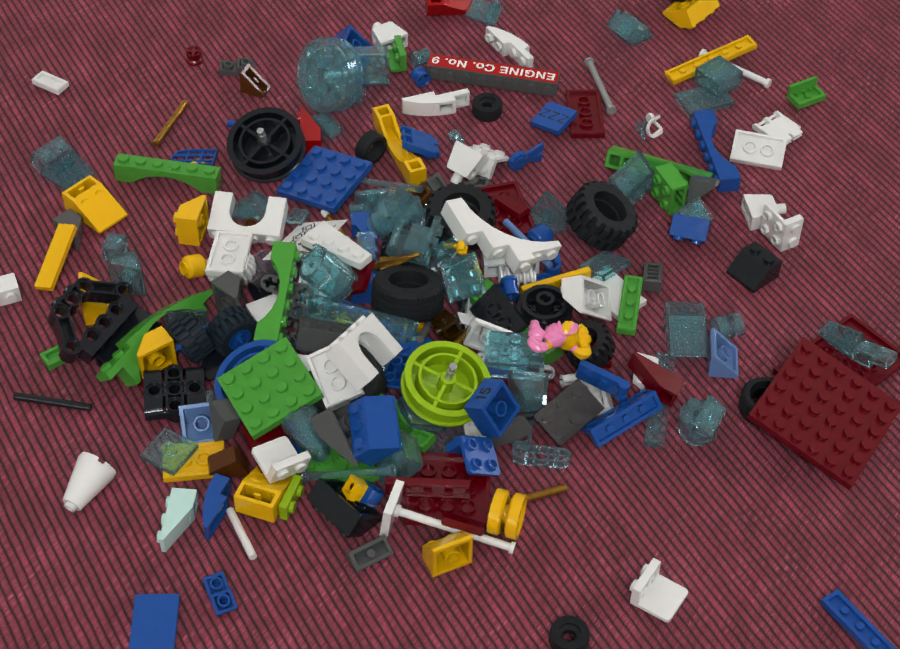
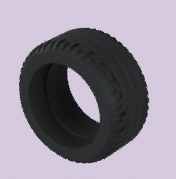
[739,377,774,428]

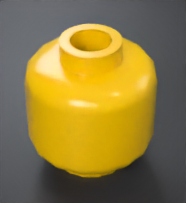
[179,253,207,279]

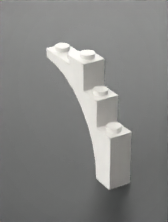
[441,198,562,274]

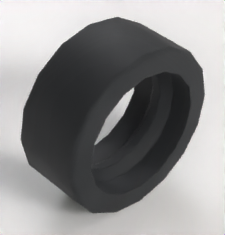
[355,130,387,164]

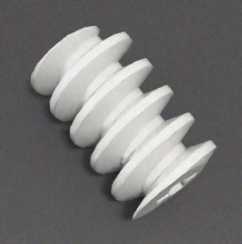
[497,265,536,288]

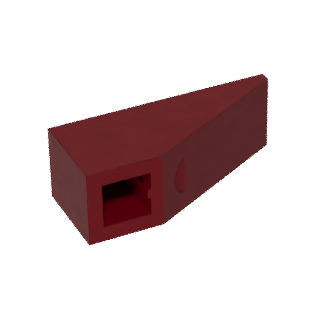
[627,351,687,407]

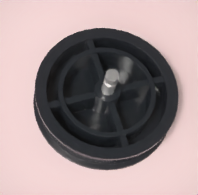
[227,107,306,183]

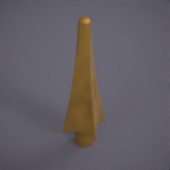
[373,253,420,271]

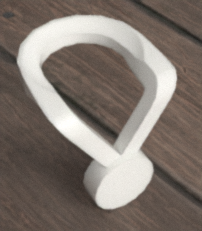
[645,113,663,138]

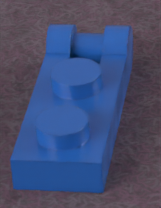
[576,360,630,402]

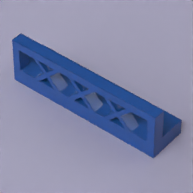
[581,389,663,448]

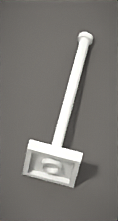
[379,479,516,554]

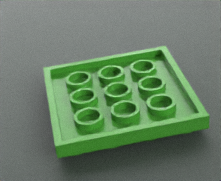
[217,337,324,440]

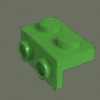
[787,76,826,110]

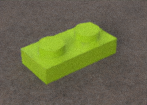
[278,474,305,521]

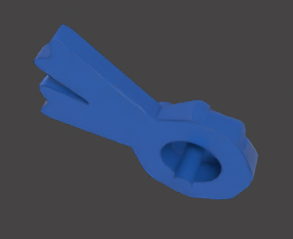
[508,142,545,171]

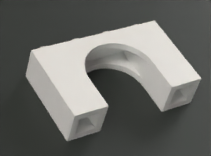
[207,191,289,246]
[325,313,403,391]

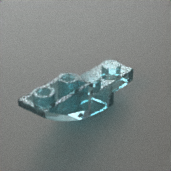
[819,320,898,369]

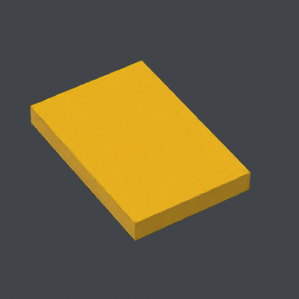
[162,440,226,483]

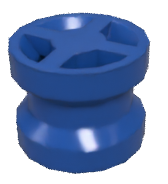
[410,66,431,87]

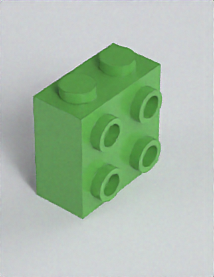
[651,162,689,216]

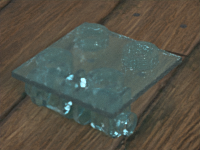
[465,0,504,26]

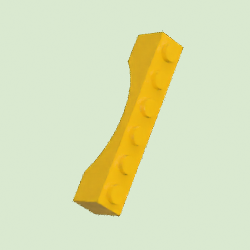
[372,104,427,188]

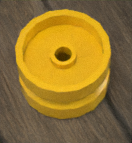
[486,488,528,541]

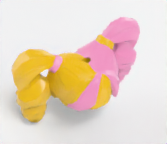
[527,320,592,360]

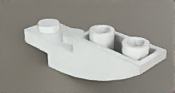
[485,26,534,68]
[402,88,470,116]

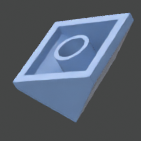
[707,328,739,378]
[178,402,225,444]

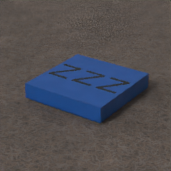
[530,101,578,136]

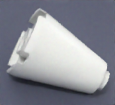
[62,452,116,512]

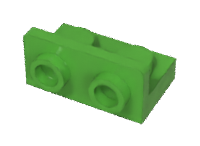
[385,35,407,73]

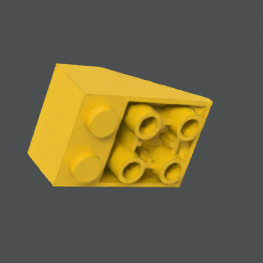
[62,175,128,234]
[233,467,299,523]

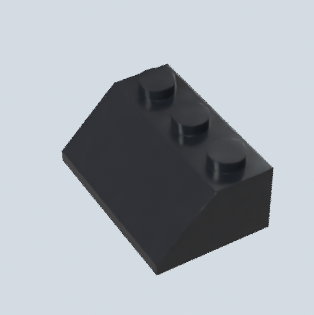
[307,478,383,538]

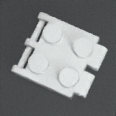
[752,111,803,145]

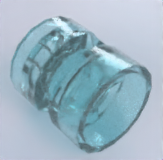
[710,312,745,339]

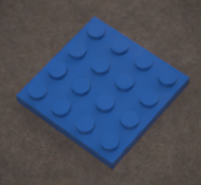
[276,145,373,213]

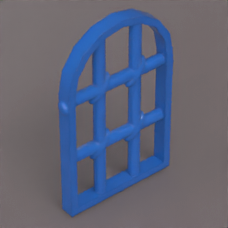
[171,149,218,166]

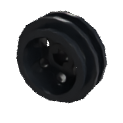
[516,284,573,330]

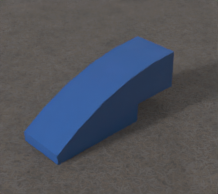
[202,473,232,540]

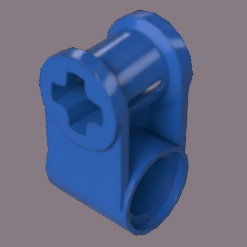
[500,275,520,302]

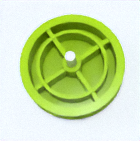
[400,341,491,427]

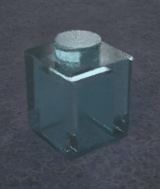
[101,232,129,263]

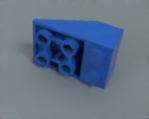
[384,339,426,390]

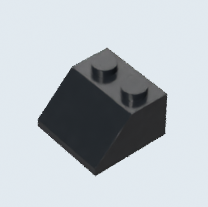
[726,241,782,293]

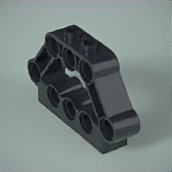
[48,277,139,365]

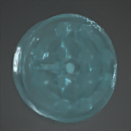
[296,37,363,113]

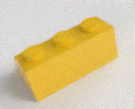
[662,0,720,29]

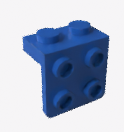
[445,435,501,477]

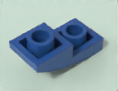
[202,571,238,616]

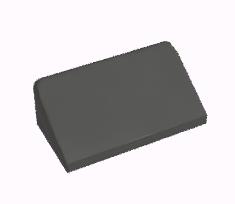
[344,534,394,572]

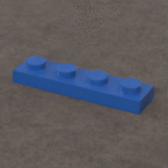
[820,589,896,649]

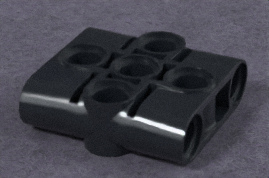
[143,365,206,423]

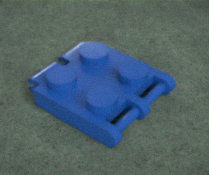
[400,125,440,159]

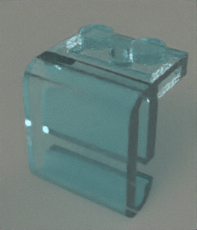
[386,216,444,266]

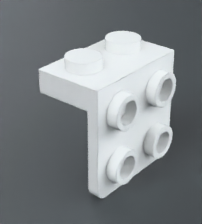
[468,143,509,179]
[760,204,804,252]
[251,436,311,484]
[629,558,688,622]

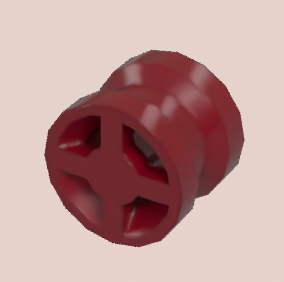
[185,46,203,66]

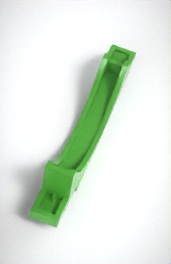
[96,289,213,387]

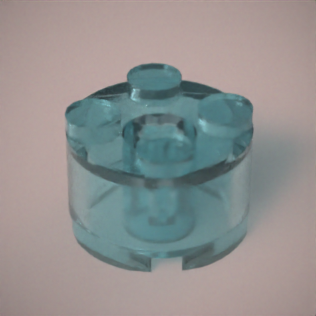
[677,398,720,446]

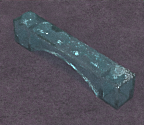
[304,295,419,343]

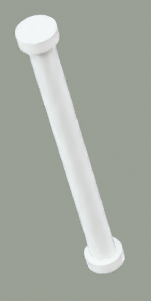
[699,49,772,89]

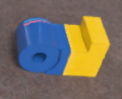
[341,474,385,508]

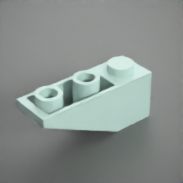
[157,488,199,552]

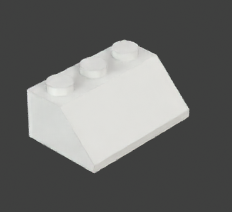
[561,275,612,322]

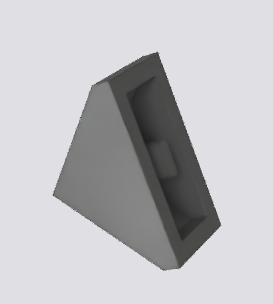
[686,175,720,206]
[209,398,241,442]

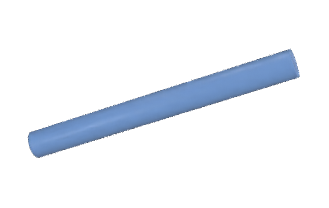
[503,219,553,268]

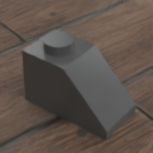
[52,209,84,250]

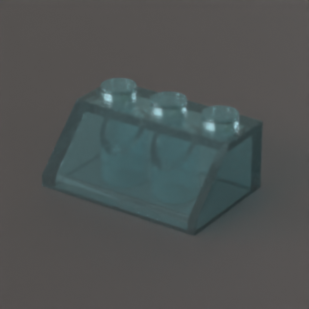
[608,151,654,205]

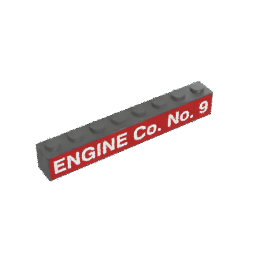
[426,53,560,97]

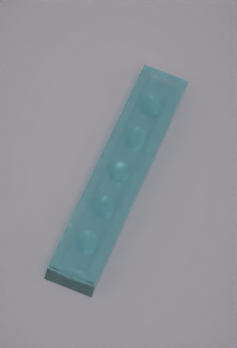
[644,352,676,449]

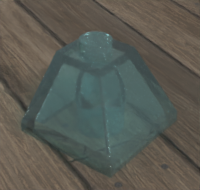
[508,370,549,412]

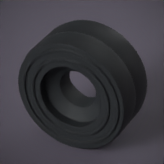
[472,93,503,122]
[549,615,590,649]

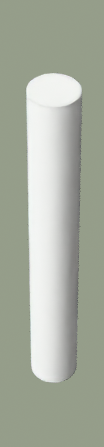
[226,507,257,560]

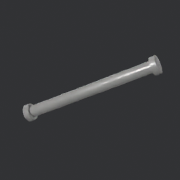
[584,57,617,115]

